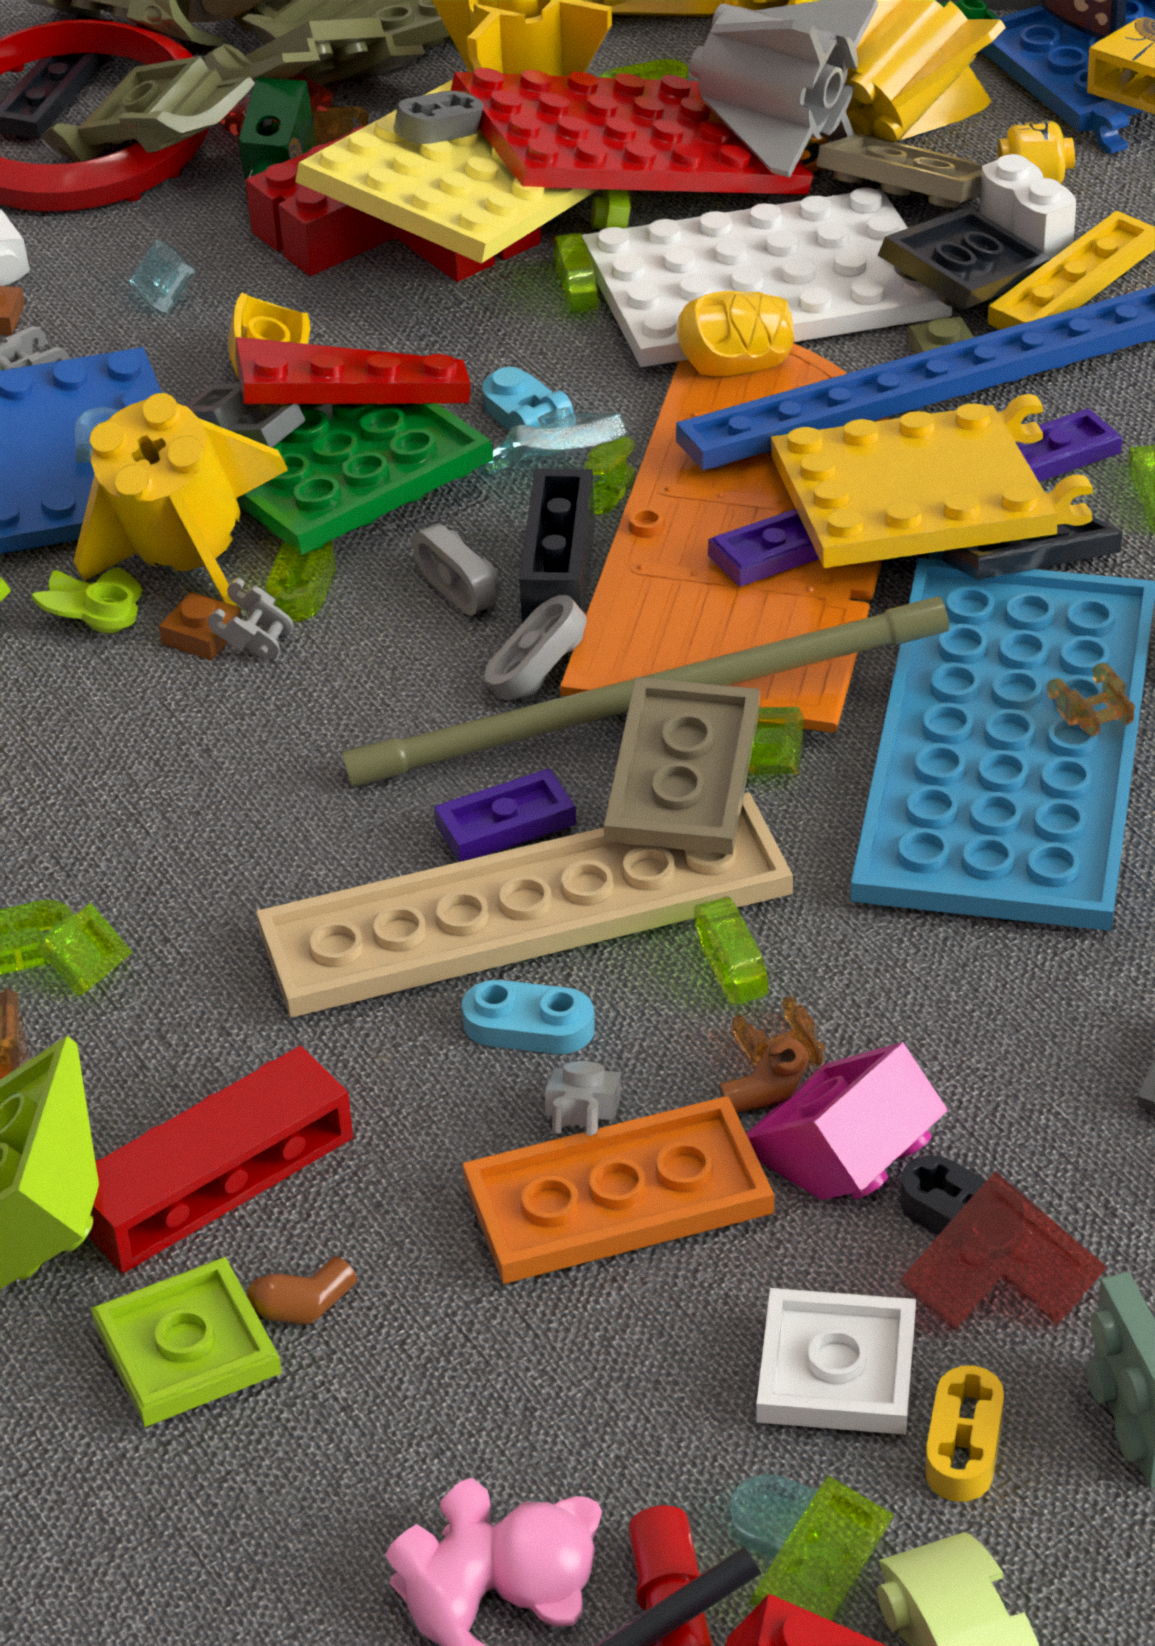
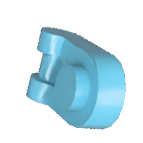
[482,367,574,442]

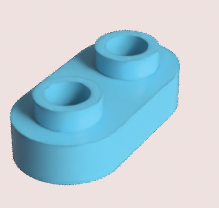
[462,980,595,1054]

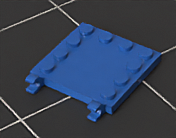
[980,0,1155,154]
[0,347,162,554]

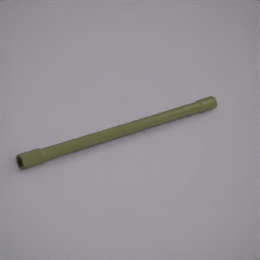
[342,596,949,788]

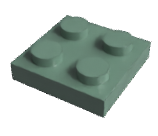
[1086,1272,1155,1488]

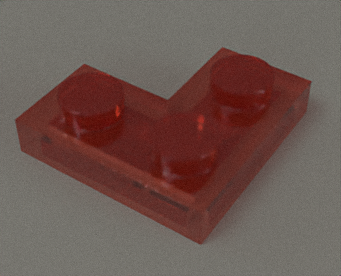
[899,1171,1107,1331]

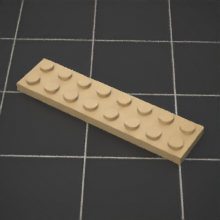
[256,792,793,1018]

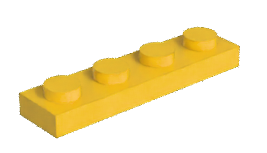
[988,210,1155,330]

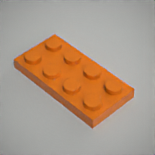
[462,1096,774,1284]

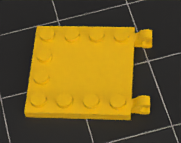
[771,394,1093,568]

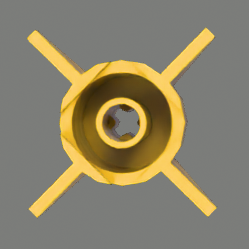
[432,0,612,76]
[845,0,1006,142]
[73,393,288,606]

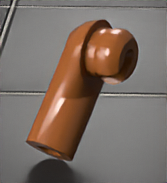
[719,1037,808,1114]
[247,1256,357,1325]

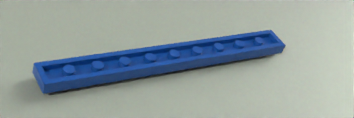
[676,286,1155,471]

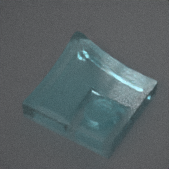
[478,407,627,476]

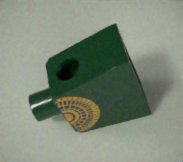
[239,77,317,195]

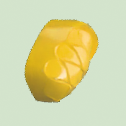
[676,291,795,377]
[228,292,310,379]

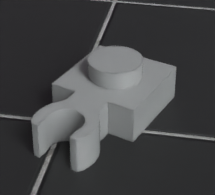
[545,1061,621,1135]

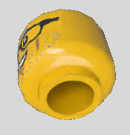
[997,121,1075,184]

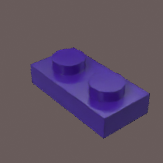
[434,768,577,862]

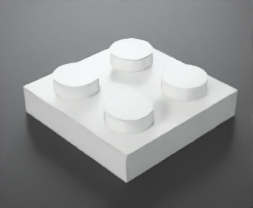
[756,1288,916,1435]

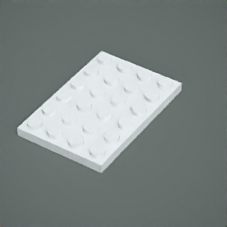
[581,188,952,367]

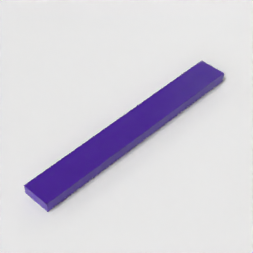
[707,408,1123,587]

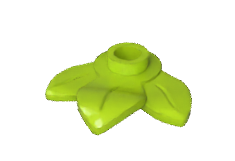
[32,567,142,633]

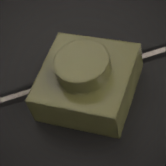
[909,316,974,354]

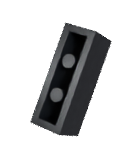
[519,468,595,624]

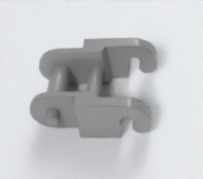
[0,326,70,370]
[208,578,294,660]

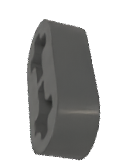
[393,91,484,144]

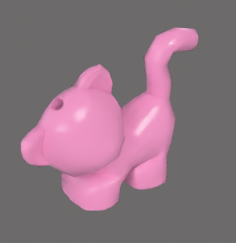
[385,1478,603,1646]

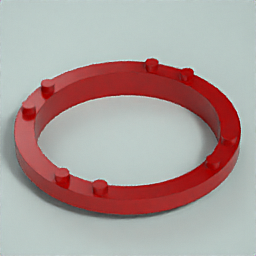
[0,20,209,211]

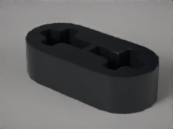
[900,1155,1023,1260]

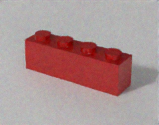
[88,1045,353,1274]

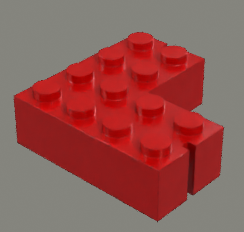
[245,126,541,282]

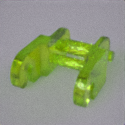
[585,435,635,515]

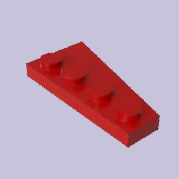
[235,337,471,404]

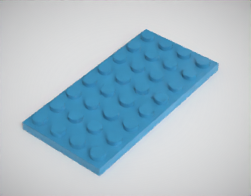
[850,558,1155,931]

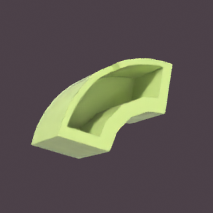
[877,1532,1039,1646]

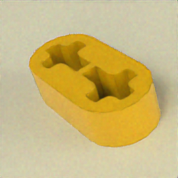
[925,1366,1004,1502]

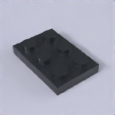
[877,206,1052,310]

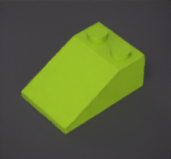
[0,1036,99,1289]

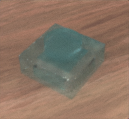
[128,238,197,314]

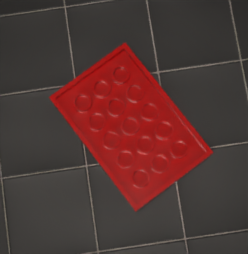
[451,68,813,194]

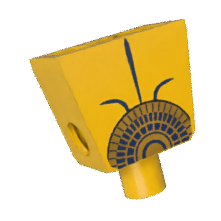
[1087,17,1155,114]

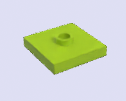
[91,1257,282,1427]

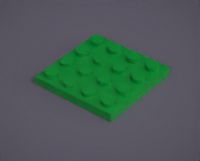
[236,403,494,555]

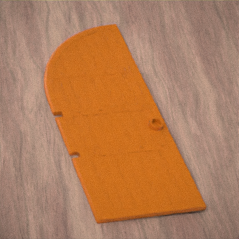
[560,343,890,733]

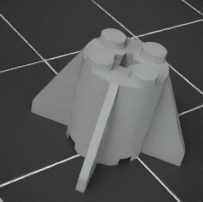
[690,0,878,178]

